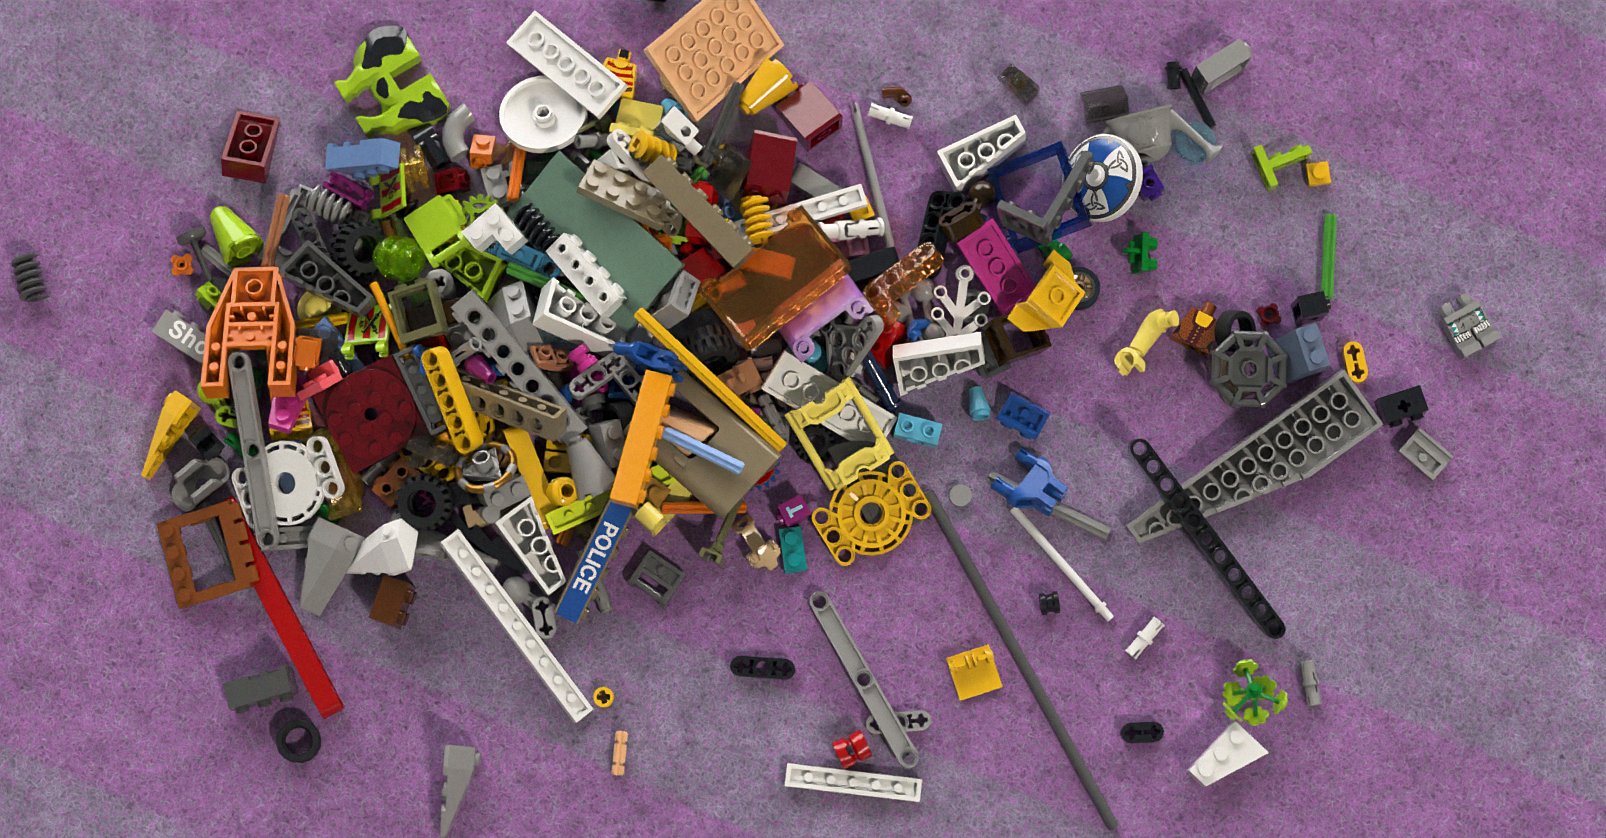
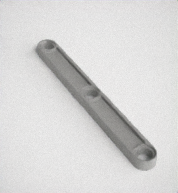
[228,352,280,549]
[809,591,919,769]

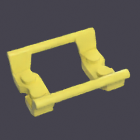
[785,376,894,491]

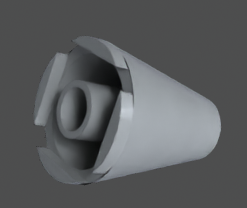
[566,435,616,501]

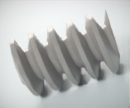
[304,184,354,226]
[426,269,457,302]

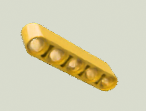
[421,346,484,454]
[503,426,558,530]

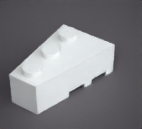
[1186,721,1269,787]

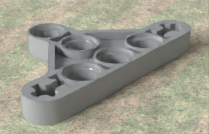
[820,315,884,383]

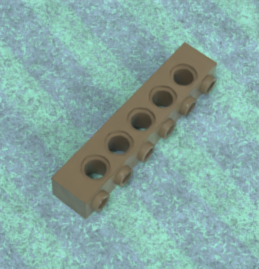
[443,367,567,441]

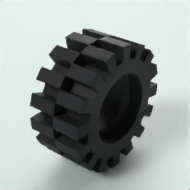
[795,423,835,465]

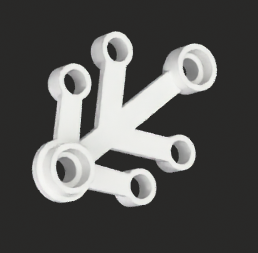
[930,265,991,337]

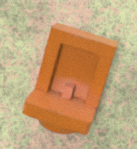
[469,134,496,169]

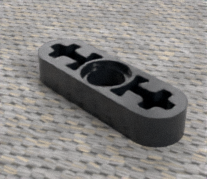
[730,656,795,680]

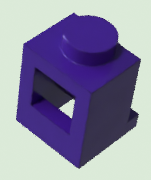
[1139,164,1165,202]

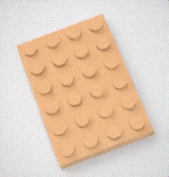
[643,0,784,122]

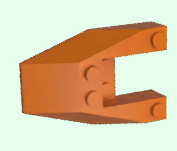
[201,267,297,399]

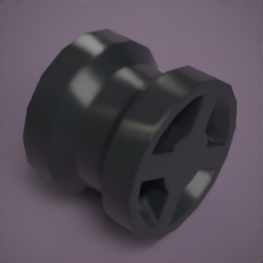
[1039,591,1060,615]

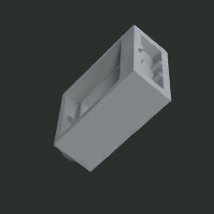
[1191,39,1252,95]
[647,270,701,330]

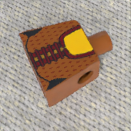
[1169,301,1217,358]

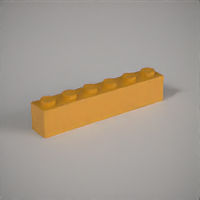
[610,370,676,509]

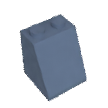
[1266,323,1330,384]

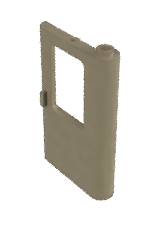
[623,370,783,520]

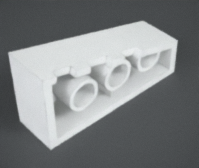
[532,277,627,357]
[492,496,566,595]

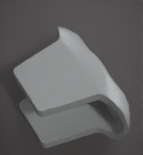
[171,457,231,511]

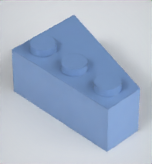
[325,138,401,180]

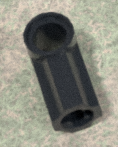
[412,124,450,170]

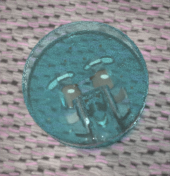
[1174,122,1216,165]

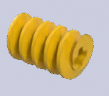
[628,130,678,165]
[741,195,774,244]

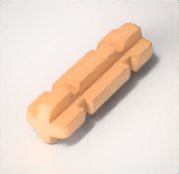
[612,731,628,776]

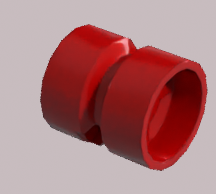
[832,730,873,770]

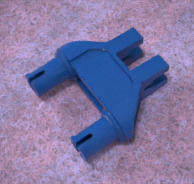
[613,341,688,382]
[991,447,1068,517]

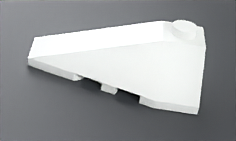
[346,519,418,576]

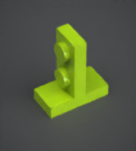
[1251,144,1312,192]

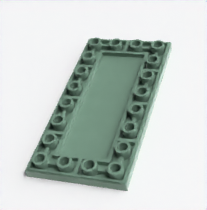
[507,151,685,333]

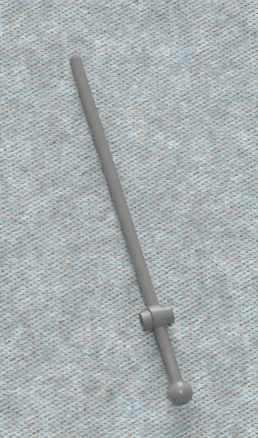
[850,102,924,343]

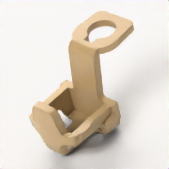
[732,514,781,570]

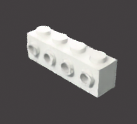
[545,233,627,318]

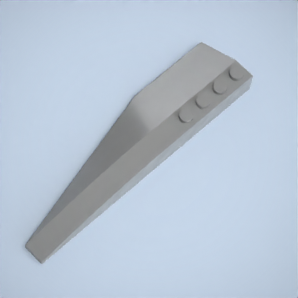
[1126,370,1383,544]

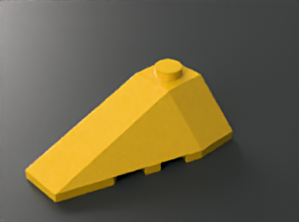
[141,390,201,481]

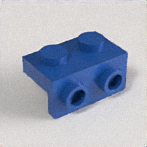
[997,392,1051,440]

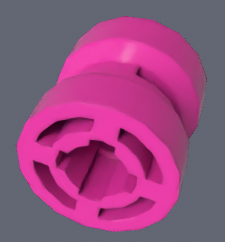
[568,343,598,374]

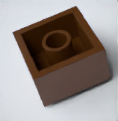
[369,575,417,630]

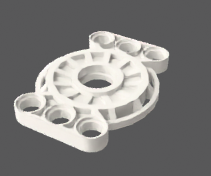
[231,436,345,529]

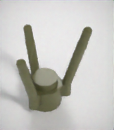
[578,113,612,158]

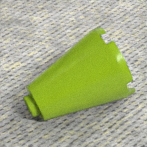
[209,206,264,267]

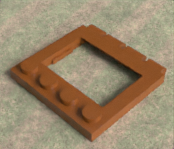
[156,501,260,609]

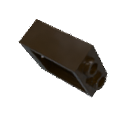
[982,314,1052,367]

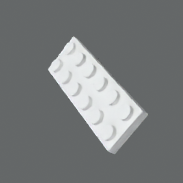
[506,11,628,120]
[761,350,898,443]

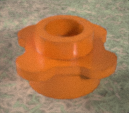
[171,254,194,276]

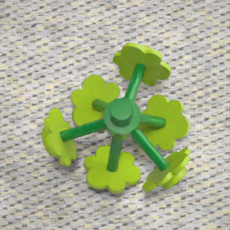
[1222,659,1288,726]

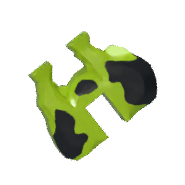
[334,26,451,139]

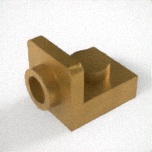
[644,476,671,508]

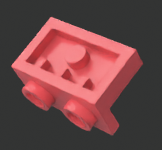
[297,360,343,401]

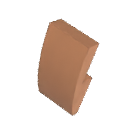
[529,344,574,371]

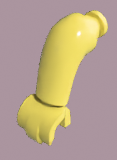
[1114,309,1179,376]

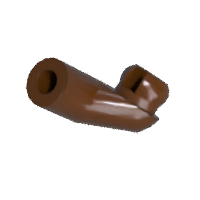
[882,86,912,107]

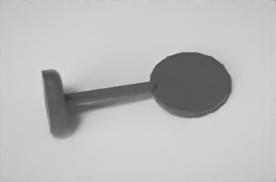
[176,227,228,316]

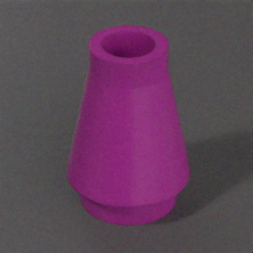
[464,354,497,384]

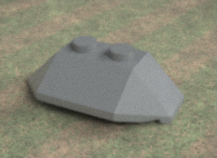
[487,277,545,353]

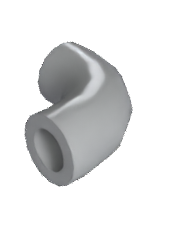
[442,103,476,162]

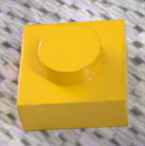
[1305,161,1331,187]
[849,196,875,221]

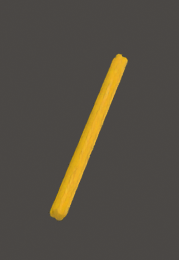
[634,308,787,452]

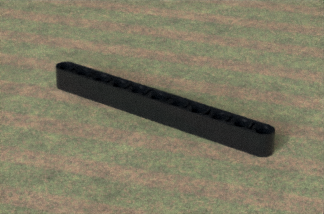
[669,247,903,342]
[1128,438,1286,639]

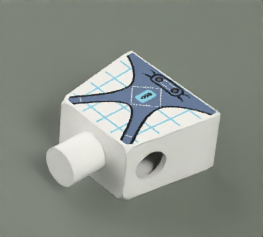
[652,106,703,156]

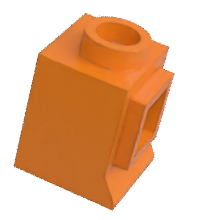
[293,335,322,371]

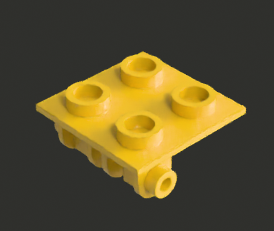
[946,644,1003,701]

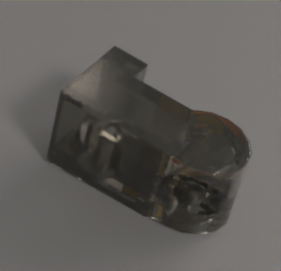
[998,64,1039,107]

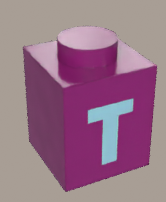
[775,494,811,528]

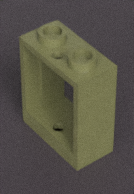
[388,277,449,345]

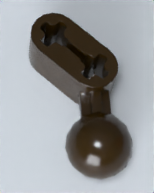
[939,180,996,242]

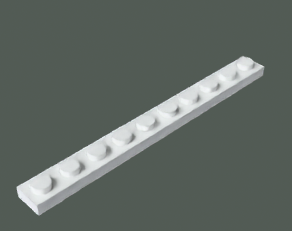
[439,529,593,724]

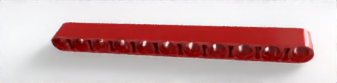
[218,496,344,719]

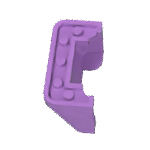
[772,266,874,363]

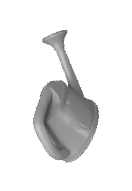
[1102,104,1224,165]

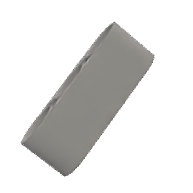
[791,163,842,199]

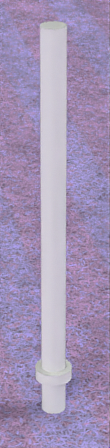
[1010,507,1114,622]

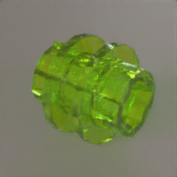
[372,235,426,281]

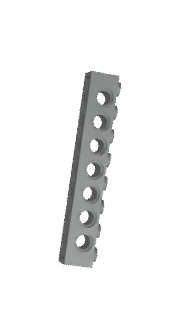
[451,290,589,445]

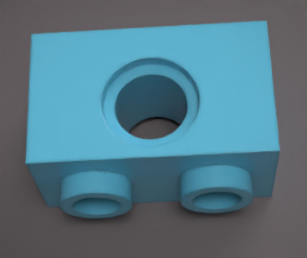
[893,413,943,449]

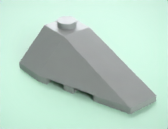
[299,517,365,616]
[414,530,500,567]
[440,745,481,838]

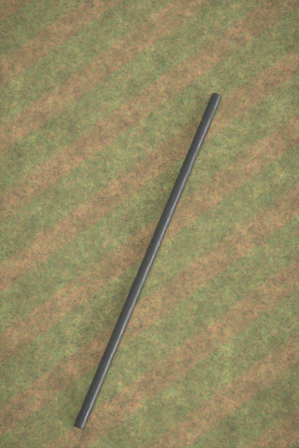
[924,490,1119,831]

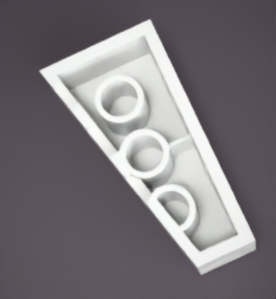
[937,115,1026,193]
[893,332,985,396]

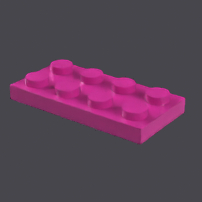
[955,218,1036,316]

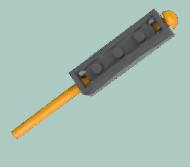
[369,281,452,443]

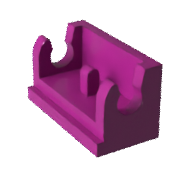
[322,171,374,211]

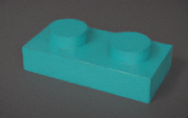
[779,526,807,574]

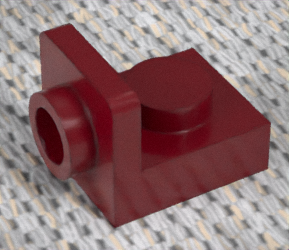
[434,167,470,196]

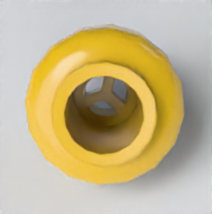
[546,477,577,506]

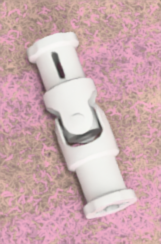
[816,217,884,242]

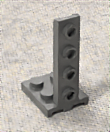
[997,151,1095,247]

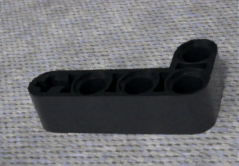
[914,190,970,279]

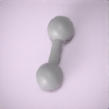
[911,277,945,340]

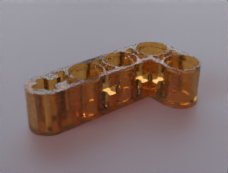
[863,242,943,325]

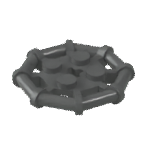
[1209,329,1289,409]

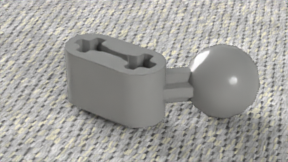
[502,576,556,641]

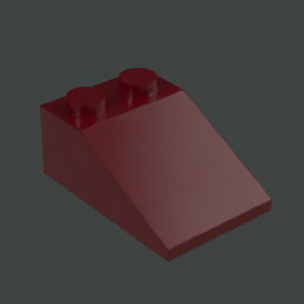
[221,110,280,184]

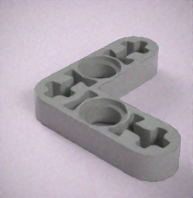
[569,352,643,406]

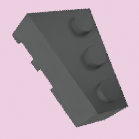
[223,665,299,714]

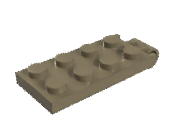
[576,159,686,236]

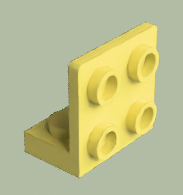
[609,98,664,140]

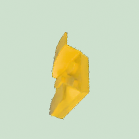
[1007,249,1086,332]

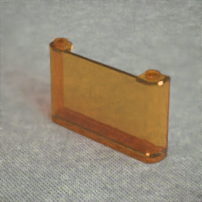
[698,205,852,351]

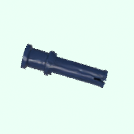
[862,349,902,411]

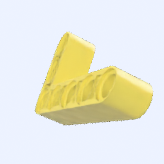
[635,481,693,537]

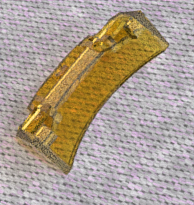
[300,428,364,521]

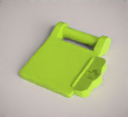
[404,194,471,269]

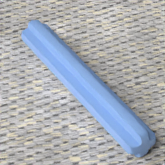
[662,427,744,474]

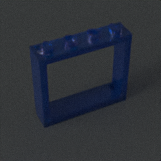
[986,141,1092,254]

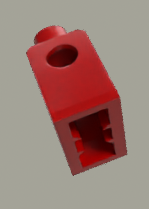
[679,242,728,294]

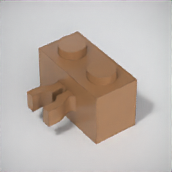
[716,359,764,403]

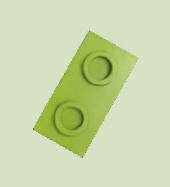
[195,281,222,314]

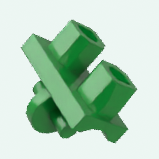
[1122,232,1158,275]

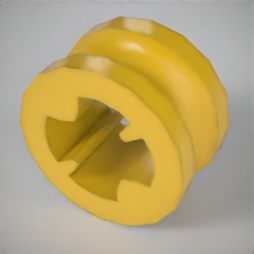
[593,687,614,708]

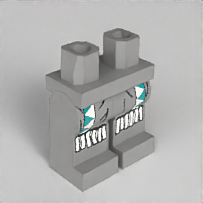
[1438,292,1502,360]

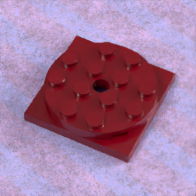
[312,354,430,474]

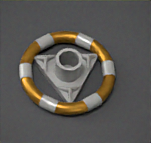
[454,441,518,494]

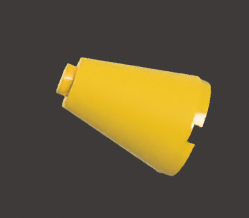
[738,56,798,116]

